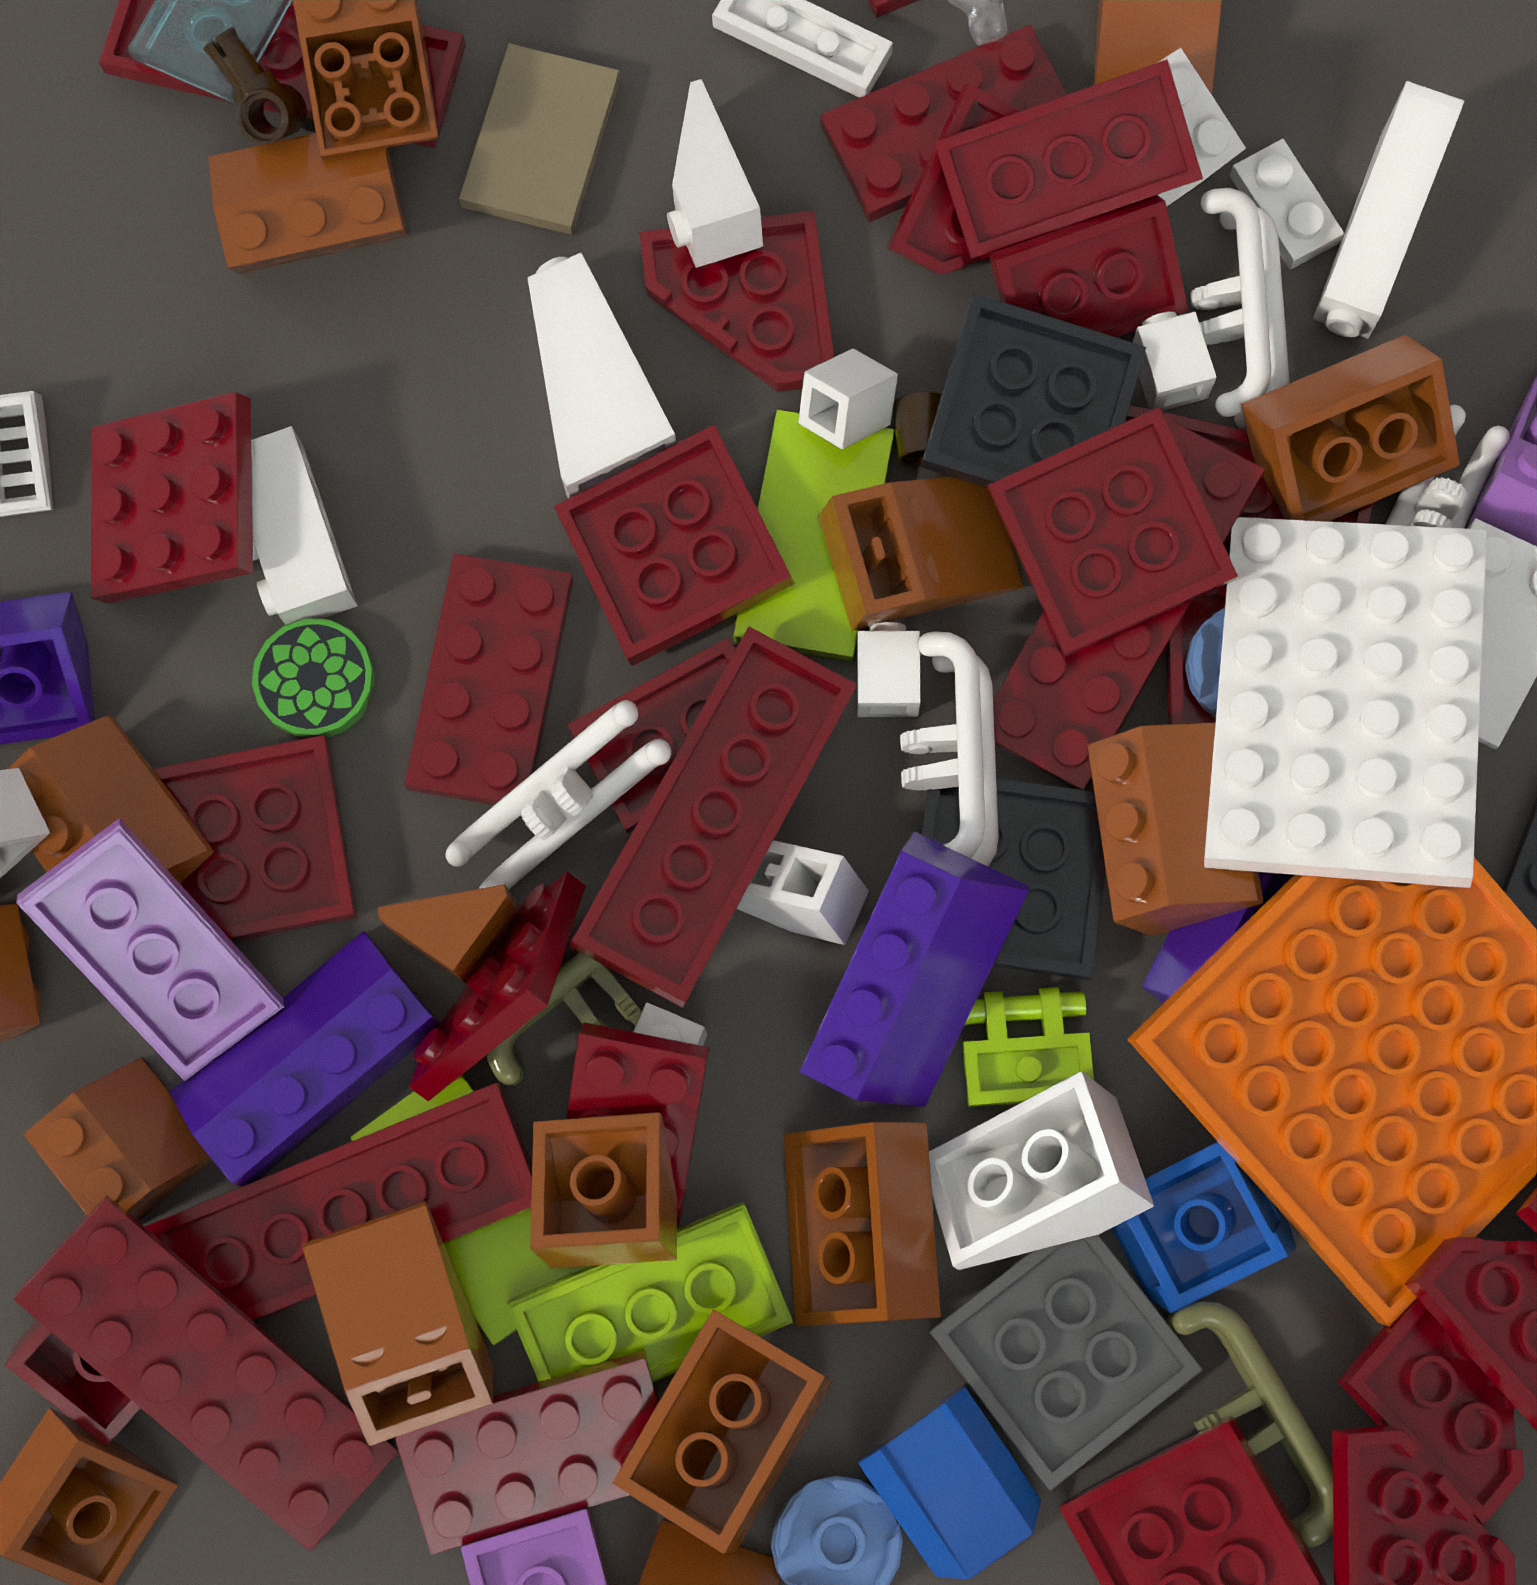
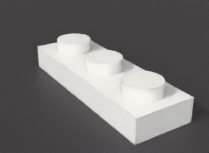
[712,0,893,98]

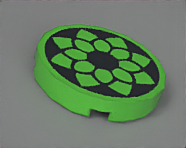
[252,618,376,739]

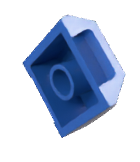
[1111,1141,1297,1313]
[857,1386,1041,1580]

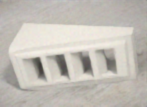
[0,391,54,517]

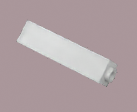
[1312,81,1464,339]
[527,253,677,499]

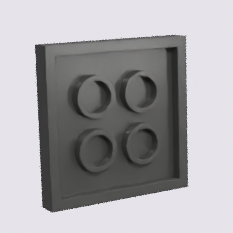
[929,1235,1202,1491]

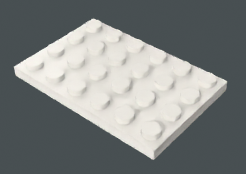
[1204,517,1487,888]

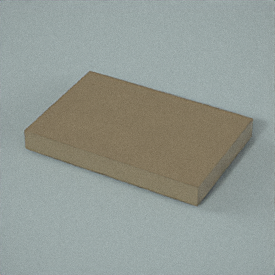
[459,43,621,235]

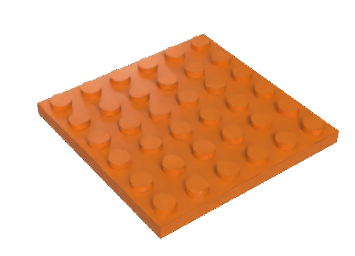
[1127,857,1537,1326]

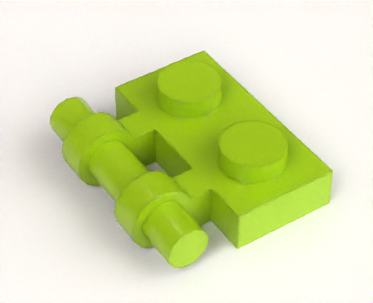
[962,987,1094,1107]

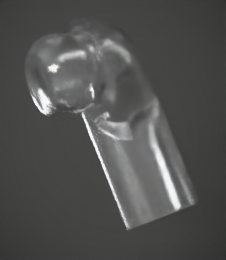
[946,0,1007,46]

